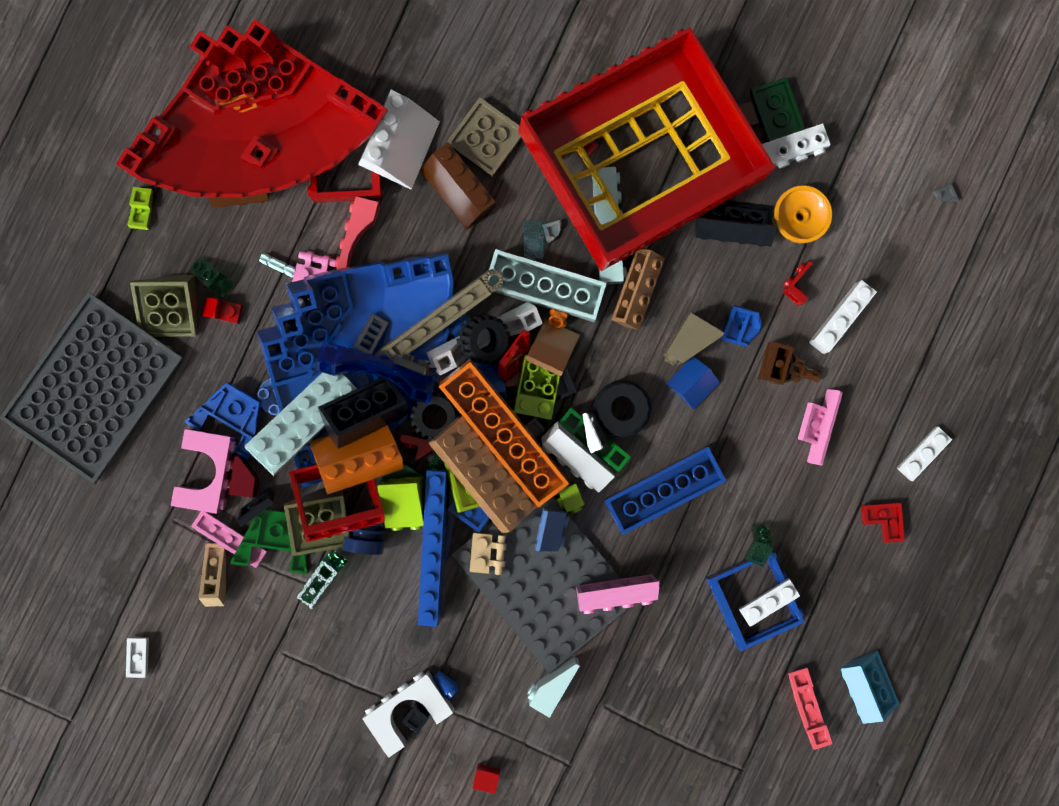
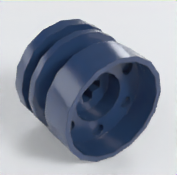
[342,523,386,555]

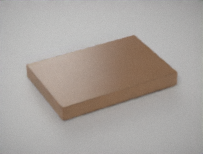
[526,319,580,376]

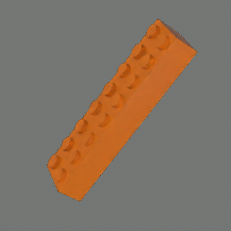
[439,358,569,508]

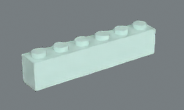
[592,167,627,285]

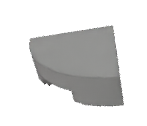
[542,220,561,244]

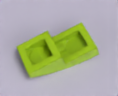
[128,187,153,230]

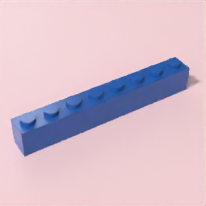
[418,467,449,627]

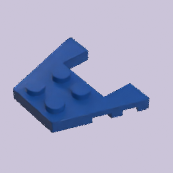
[185,382,262,461]

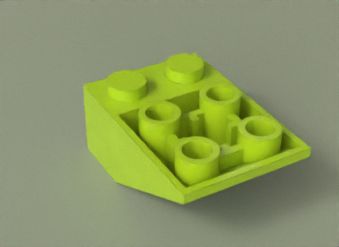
[511,355,560,420]

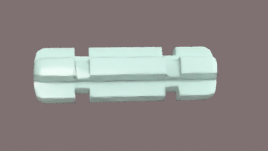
[259,253,295,277]

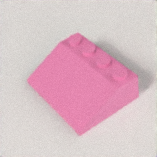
[576,574,659,614]

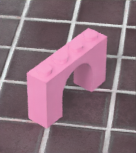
[171,429,237,514]

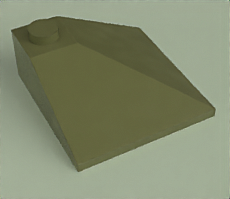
[130,275,197,337]
[284,488,349,556]

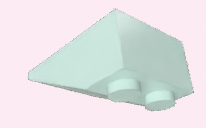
[528,656,580,718]

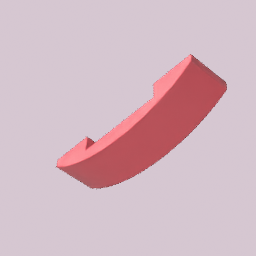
[788,667,833,750]

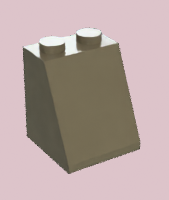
[662,313,724,366]

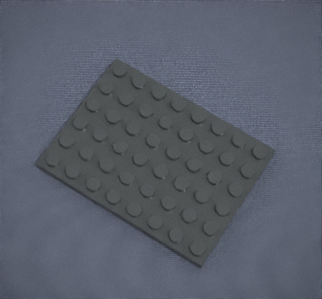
[0,292,184,484]
[452,497,628,674]

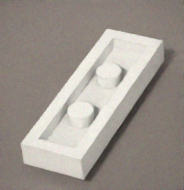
[897,427,952,481]
[739,578,800,627]

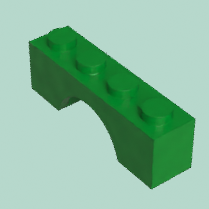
[559,408,631,472]

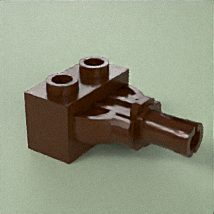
[758,342,822,385]

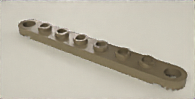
[374,269,503,369]

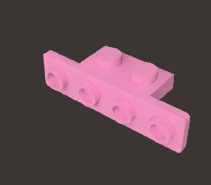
[798,389,843,466]

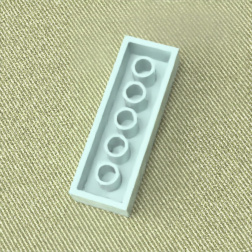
[488,249,606,322]
[245,364,357,476]

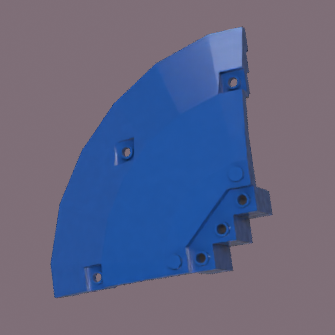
[257,253,454,487]

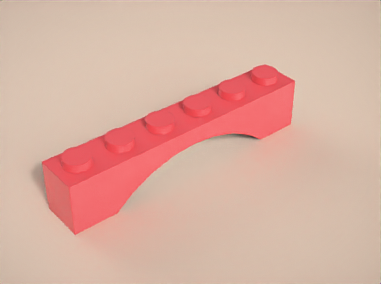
[335,197,380,270]

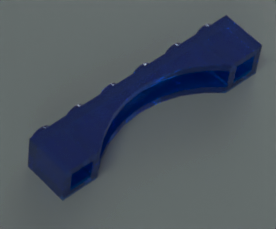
[315,341,438,404]

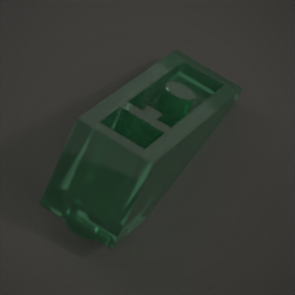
[296,550,348,609]

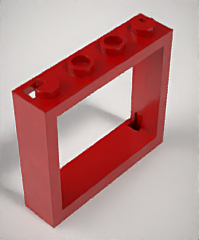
[308,171,383,203]
[289,463,385,543]

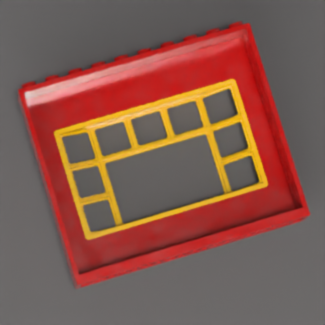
[518,27,776,272]

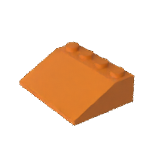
[309,425,403,495]

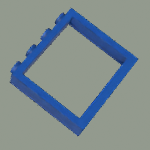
[706,550,805,651]

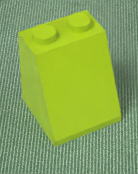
[377,477,425,531]

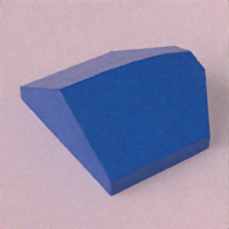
[721,305,762,347]

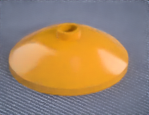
[774,186,832,243]

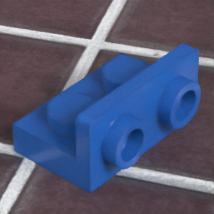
[448,500,489,532]

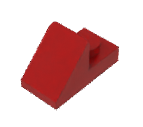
[201,297,243,324]
[400,434,433,461]

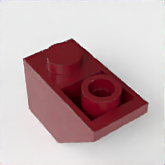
[227,456,260,498]

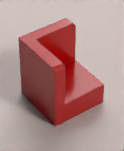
[472,764,500,794]

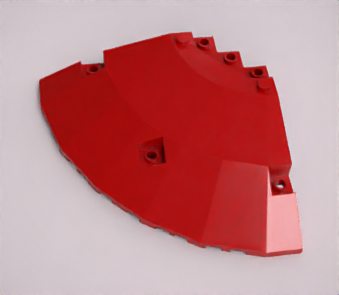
[116,19,388,198]

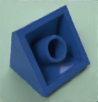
[666,357,720,410]

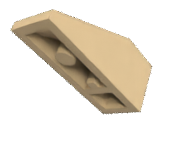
[199,543,226,607]

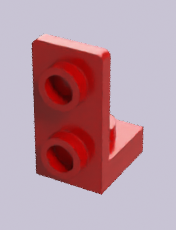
[781,260,813,306]

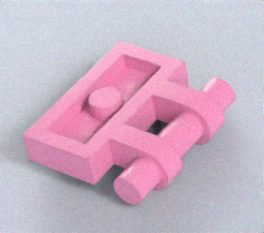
[292,251,336,282]

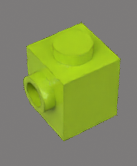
[557,483,585,514]

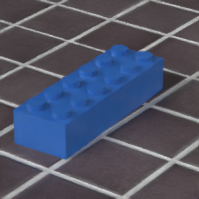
[603,447,726,535]

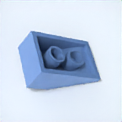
[535,507,569,551]

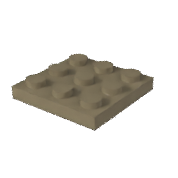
[446,97,521,178]

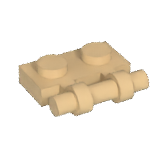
[470,532,507,575]

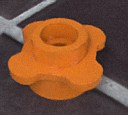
[548,309,568,328]

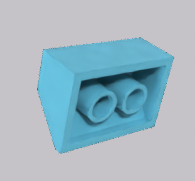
[841,650,899,723]

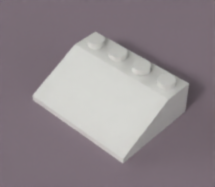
[358,90,440,189]

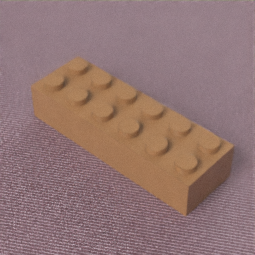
[429,416,537,533]

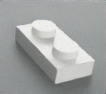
[126,637,149,678]

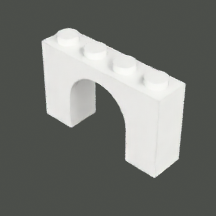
[362,670,454,758]

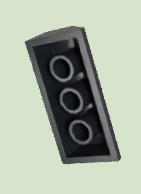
[695,201,777,247]
[318,375,407,449]

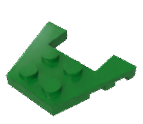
[230,509,307,574]

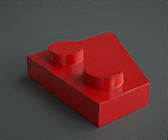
[498,330,530,381]

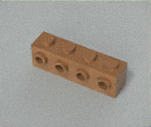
[612,249,665,330]

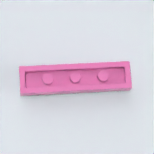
[191,511,268,568]

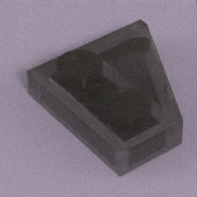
[393,353,437,375]

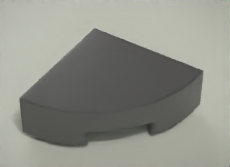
[933,183,960,203]

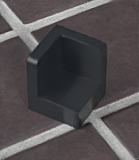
[402,701,430,734]

